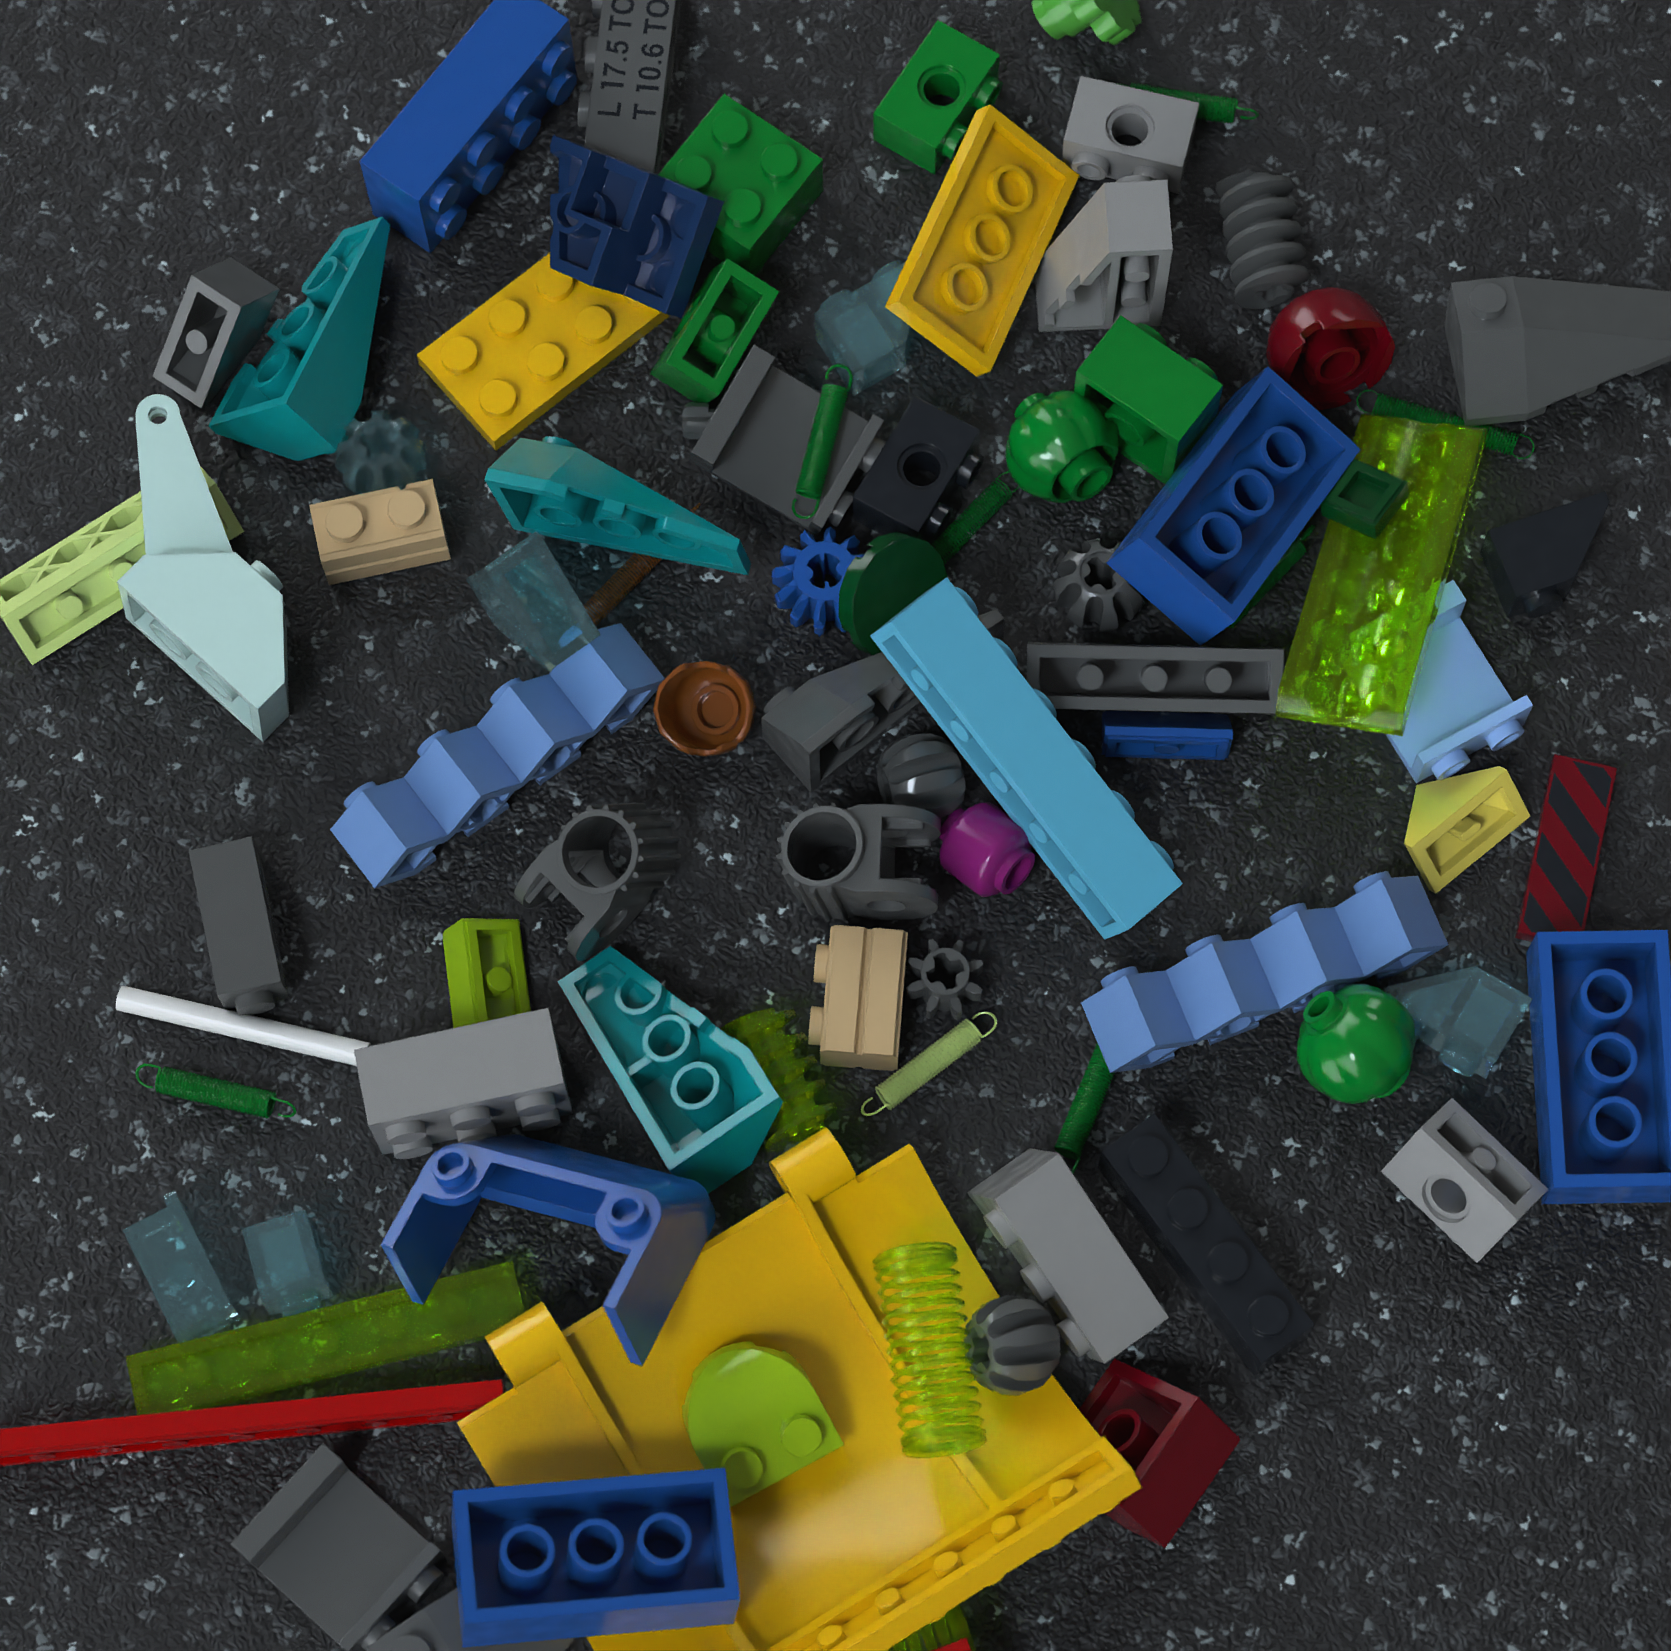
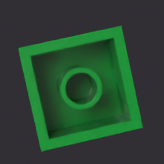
[658,94,823,276]
[1074,315,1223,484]

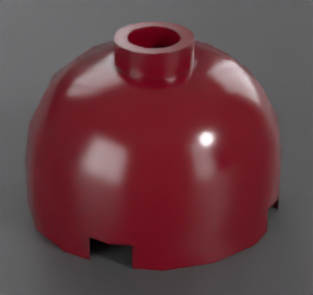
[1266,287,1395,411]

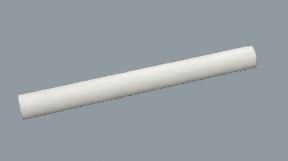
[116,985,371,1066]

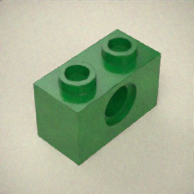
[873,20,1003,175]
[650,258,779,403]

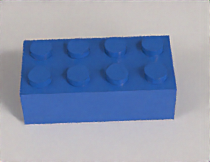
[359,0,577,253]
[1106,367,1361,646]
[1526,930,1671,1204]
[451,1468,740,1648]

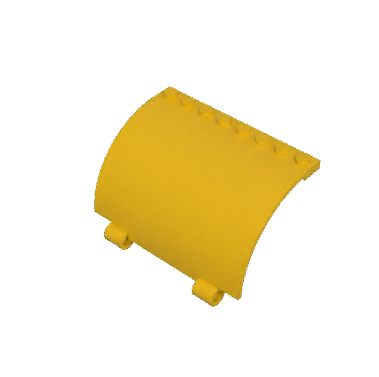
[457,1127,1142,1651]

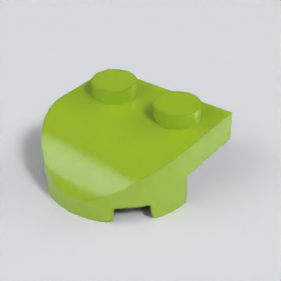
[682,1341,844,1507]

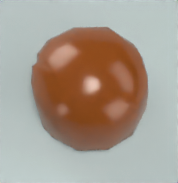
[653,661,757,756]

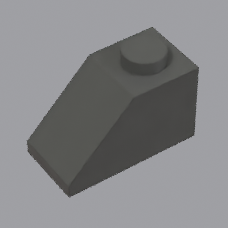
[152,257,280,409]

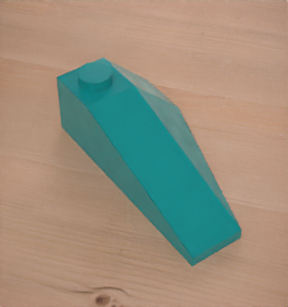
[558,946,783,1194]

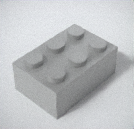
[354,1008,573,1159]

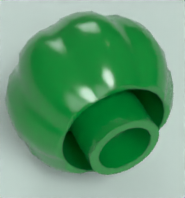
[1005,390,1119,503]
[1297,984,1416,1104]

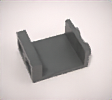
[689,345,886,536]
[231,1443,446,1651]

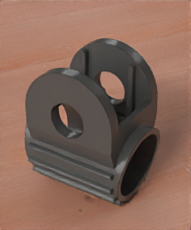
[514,803,681,961]
[776,803,941,922]

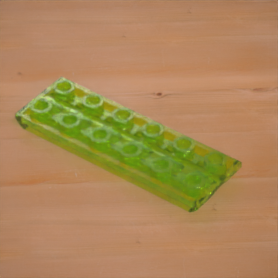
[1276,413,1487,736]

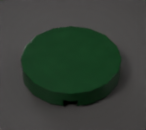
[838,532,947,655]

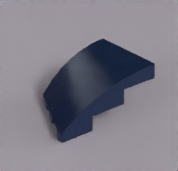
[550,135,724,318]

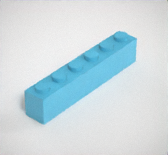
[870,577,1183,940]

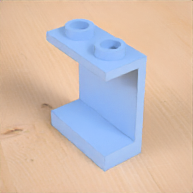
[1338,580,1533,783]

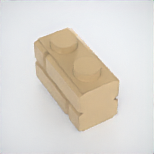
[309,479,451,585]
[808,925,908,1071]

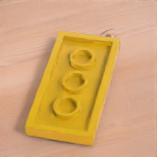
[885,104,1079,377]
[417,253,671,451]

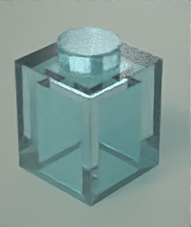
[242,1210,334,1319]

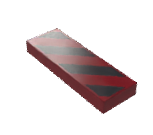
[1515,754,1617,942]

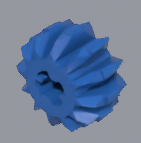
[772,526,865,637]

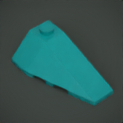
[208,217,390,461]
[484,436,751,575]

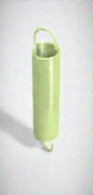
[861,1011,997,1116]

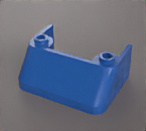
[381,1134,716,1366]

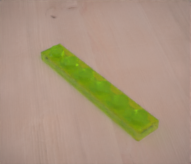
[125,1261,525,1415]

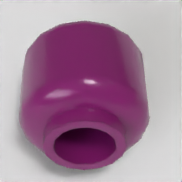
[939,802,1035,897]

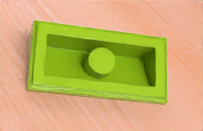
[443,918,531,1028]

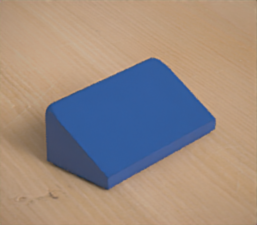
[1102,711,1233,760]

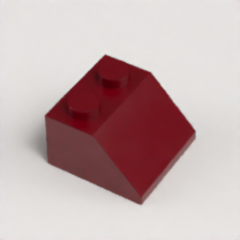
[1079,1359,1241,1548]

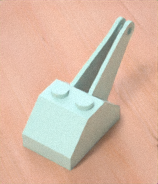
[117,394,289,742]

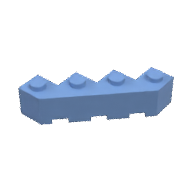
[330,623,665,888]
[1081,871,1449,1073]

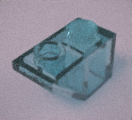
[814,260,915,396]
[1384,966,1532,1079]

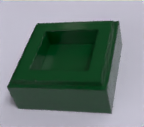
[1321,459,1409,539]

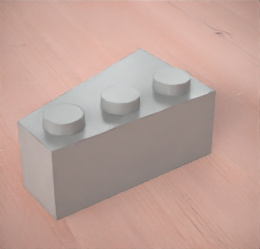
[1035,175,1173,332]
[967,1148,1169,1364]

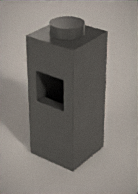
[188,836,289,1015]

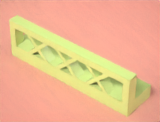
[0,466,244,665]

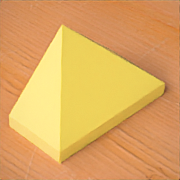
[1404,766,1531,894]

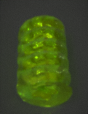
[719,1008,838,1153]

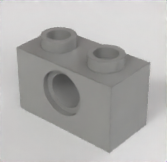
[1062,76,1199,194]
[1381,1098,1548,1263]

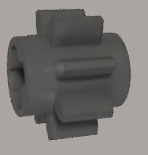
[906,939,983,1020]

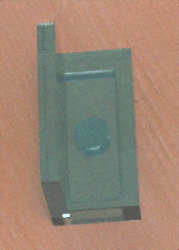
[123,1190,242,1349]

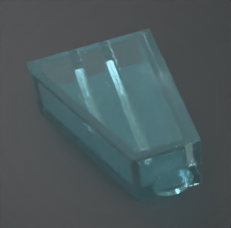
[466,531,601,671]

